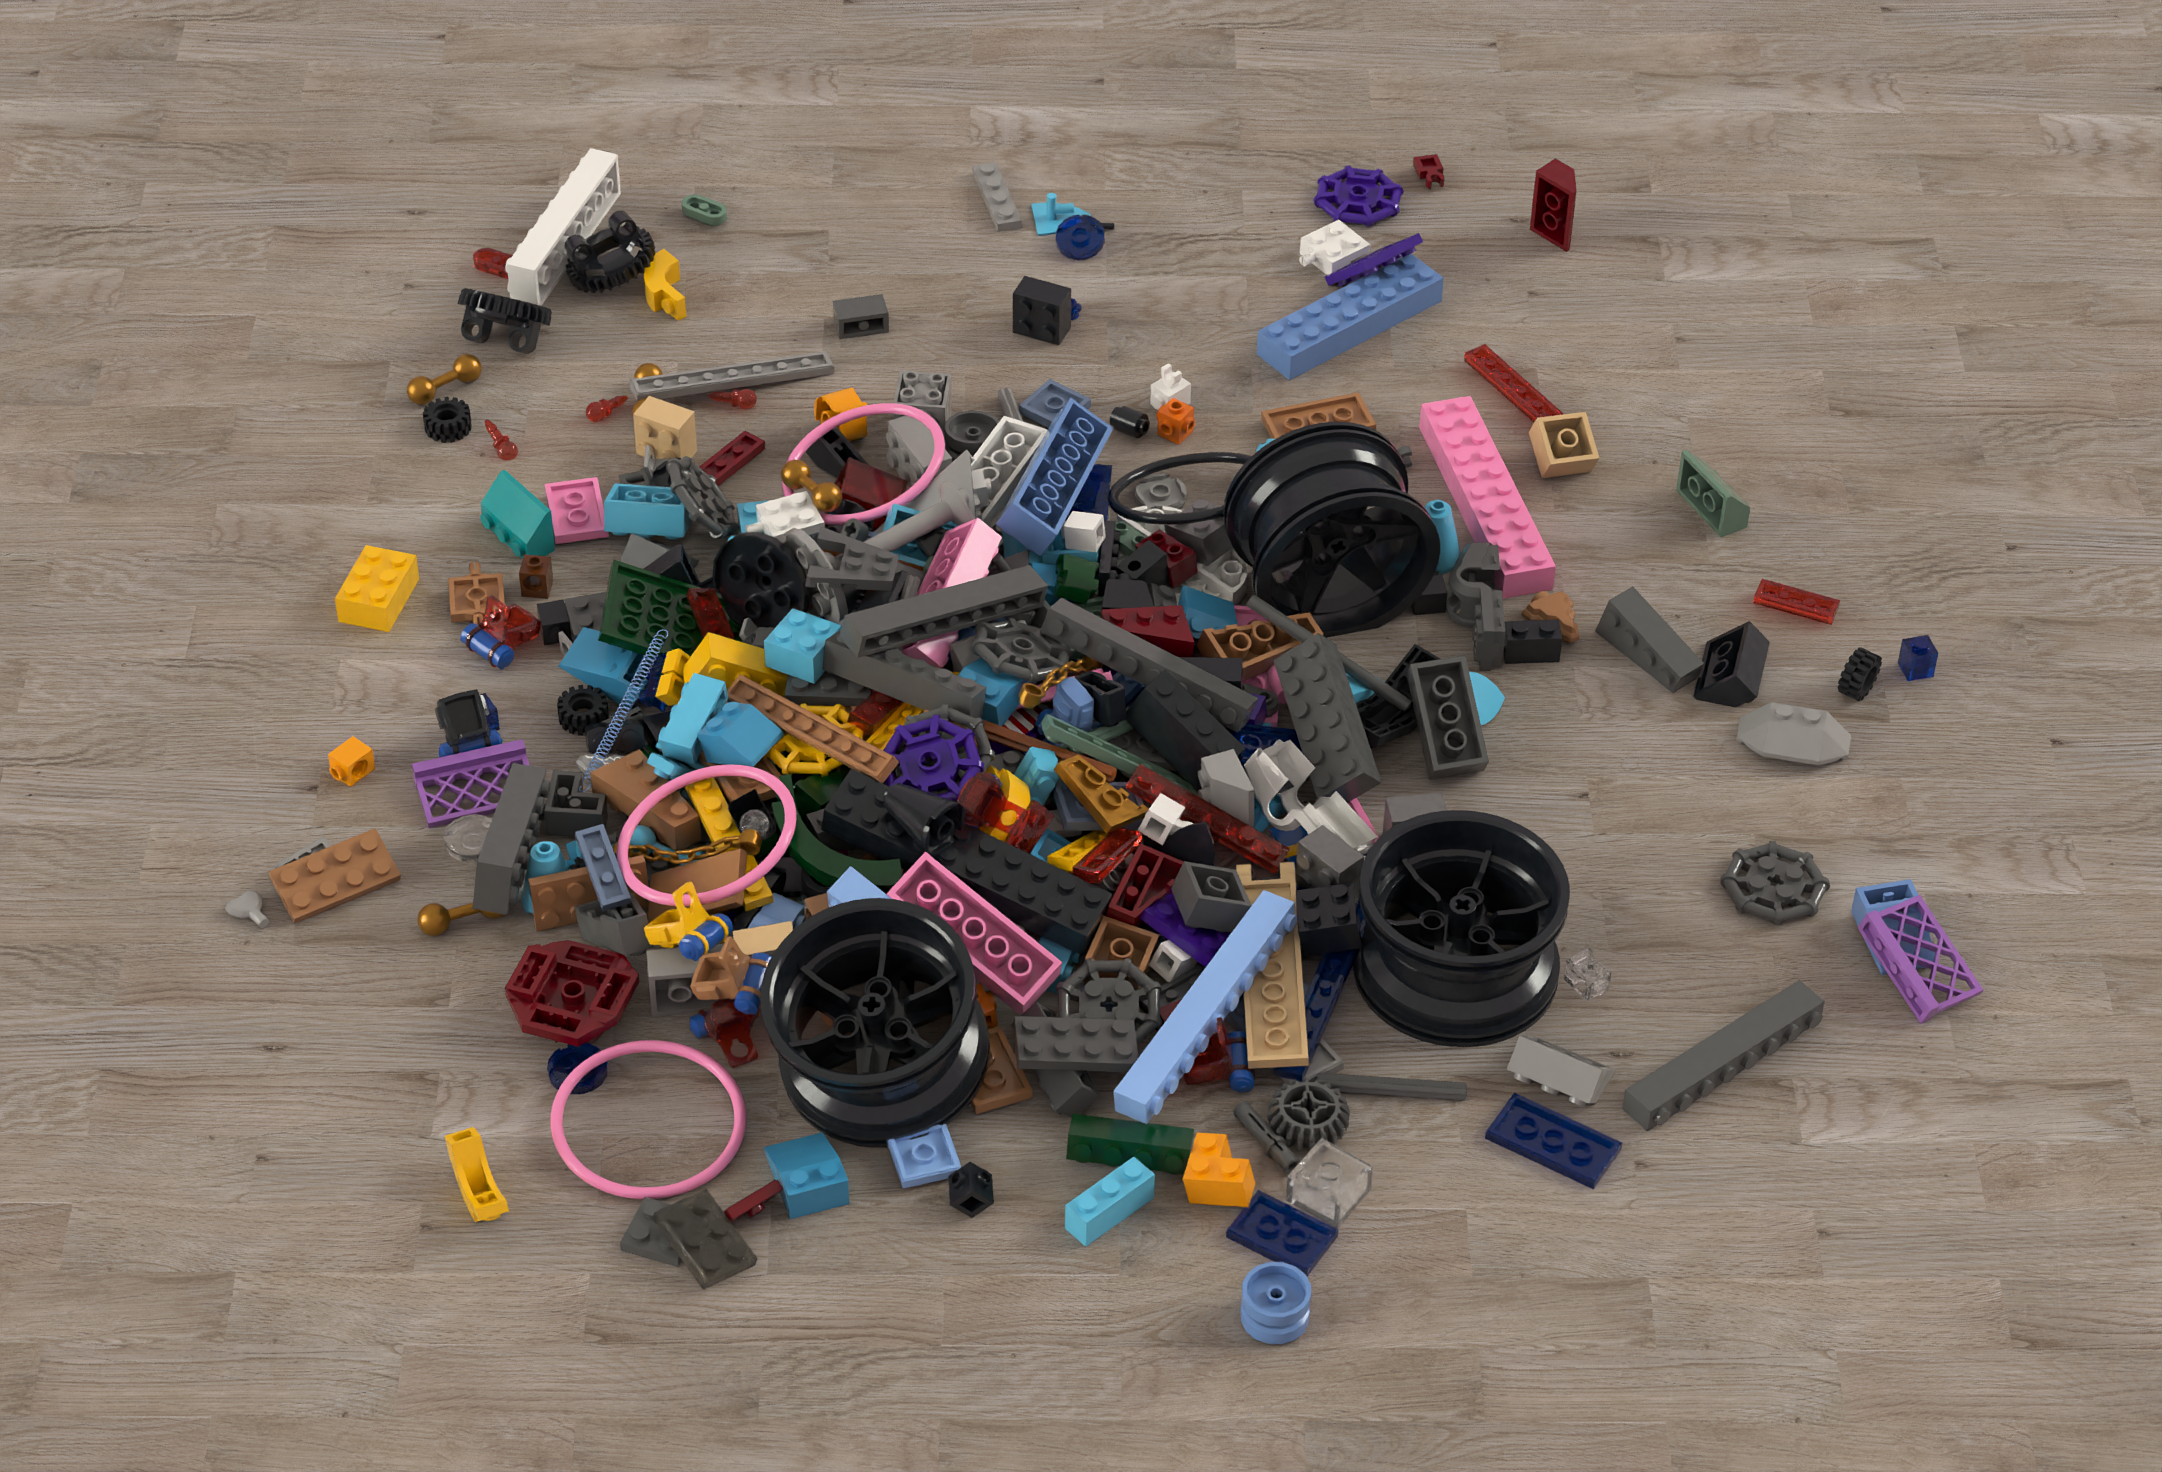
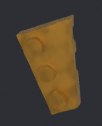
[1054,755,1149,834]

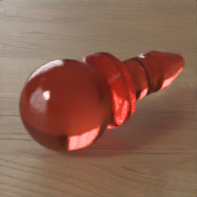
[708,389,757,410]
[586,395,628,422]
[485,419,518,460]

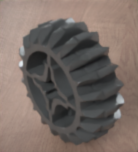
[1267,1077,1350,1153]

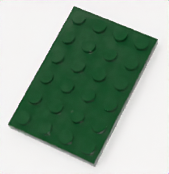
[598,560,743,662]

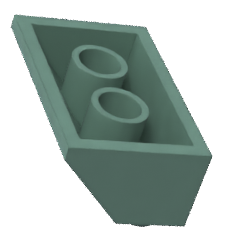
[1676,450,1750,537]

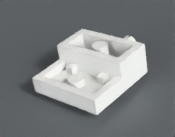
[1299,220,1370,275]
[745,491,825,542]

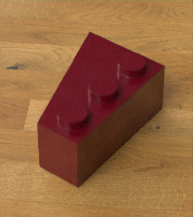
[1106,843,1183,928]

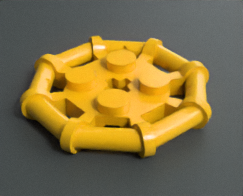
[763,703,867,777]

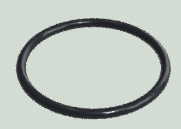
[1108,452,1252,525]

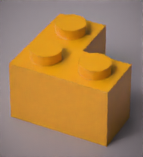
[1183,1133,1255,1207]

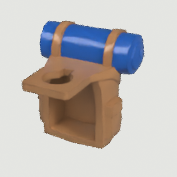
[690,937,772,1015]

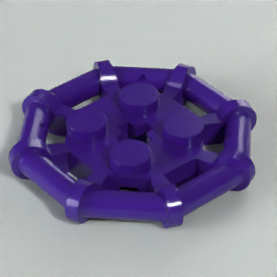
[1313,165,1403,227]
[883,715,984,803]

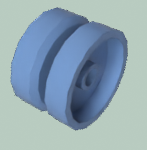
[1241,1262,1311,1344]

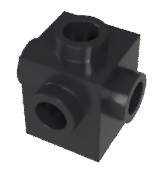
[948,1162,994,1218]

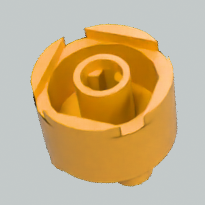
[814,387,868,442]

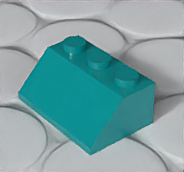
[480,469,555,559]

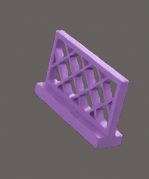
[412,739,530,828]
[1857,895,1984,1024]

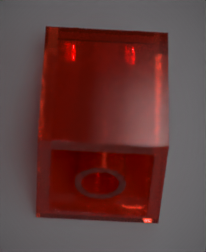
[824,457,907,532]

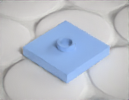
[887,1124,961,1188]

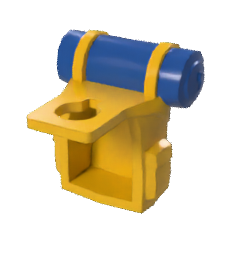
[644,882,733,961]

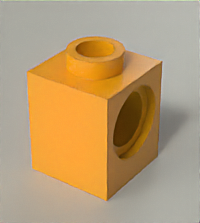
[328,736,375,787]

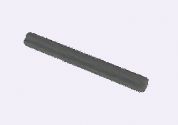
[1317,1073,1467,1100]

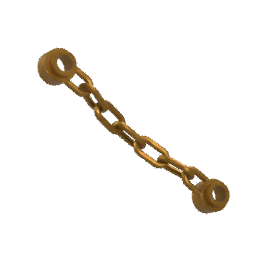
[1018,655,1104,709]
[612,829,762,864]

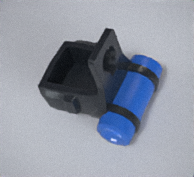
[435,689,503,758]

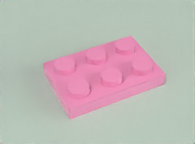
[545,477,609,544]

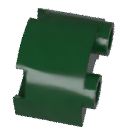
[1055,553,1099,605]

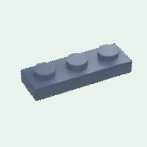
[575,824,631,911]

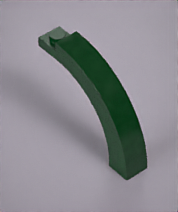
[772,774,903,894]

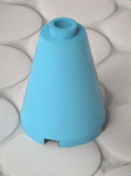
[1425,500,1460,575]
[521,841,569,914]

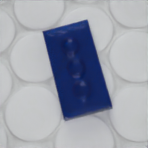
[1485,1093,1622,1190]

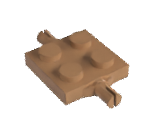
[448,562,506,630]

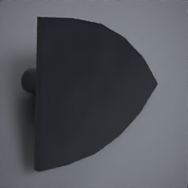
[1160,822,1215,866]

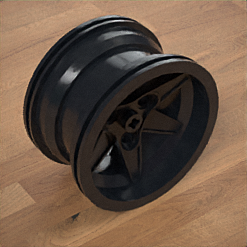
[1223,422,1440,638]
[1353,810,1570,1047]
[760,898,990,1148]

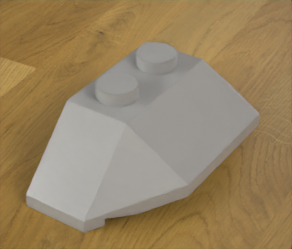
[1736,702,1851,766]

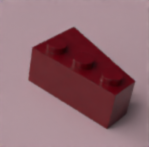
[1100,605,1194,657]

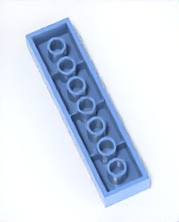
[1257,254,1444,380]
[996,397,1113,556]

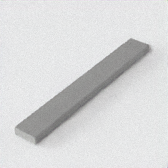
[630,351,834,402]

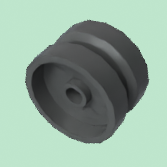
[944,410,1000,462]

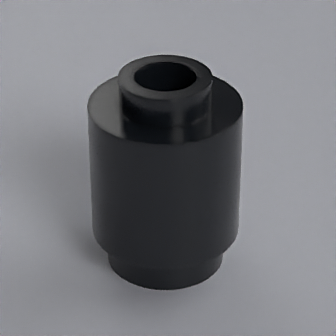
[1110,406,1150,438]

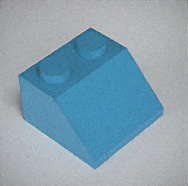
[1178,585,1237,647]
[697,702,784,767]

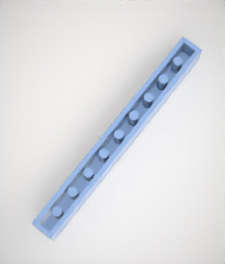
[1113,890,1297,1124]

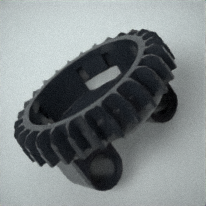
[564,211,656,293]
[458,288,552,354]

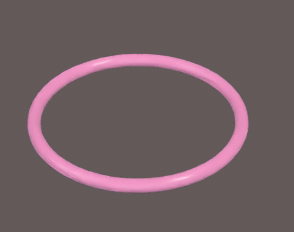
[782,403,945,526]
[616,764,797,906]
[550,1040,747,1199]

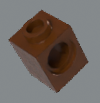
[519,555,553,599]

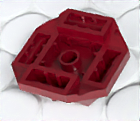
[505,940,640,1047]

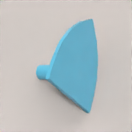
[1031,193,1091,236]
[1469,672,1505,725]

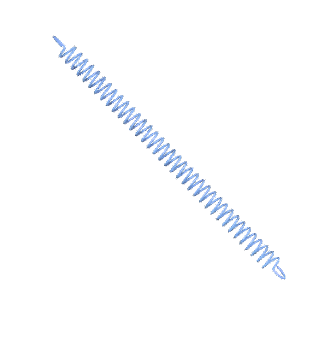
[579,629,668,792]

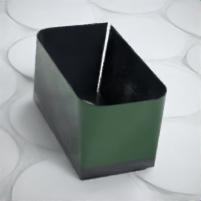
[728,789,780,861]

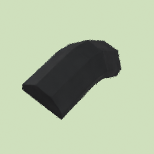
[1356,644,1440,749]

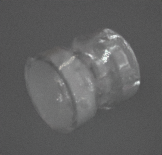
[740,810,772,840]

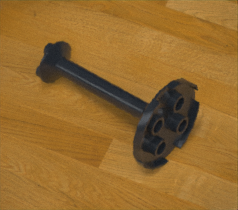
[712,499,874,628]

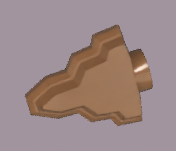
[1521,591,1580,643]

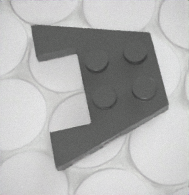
[805,527,899,591]

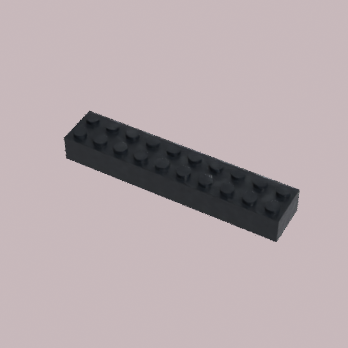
[821,769,1112,955]

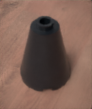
[883,783,966,855]

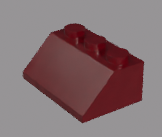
[1530,158,1577,252]

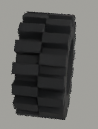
[423,397,472,443]
[1838,647,1882,701]
[557,685,609,736]

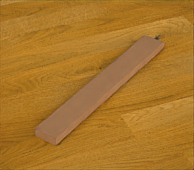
[727,674,899,783]

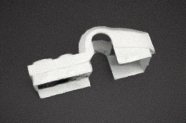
[1244,739,1378,855]

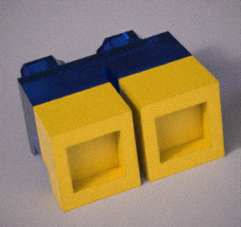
[638,648,691,712]

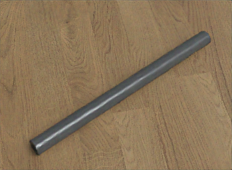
[1247,595,1412,713]

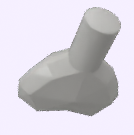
[225,890,269,928]

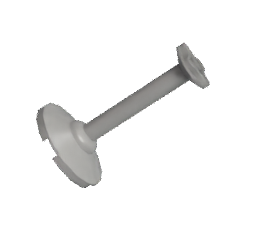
[782,480,975,627]

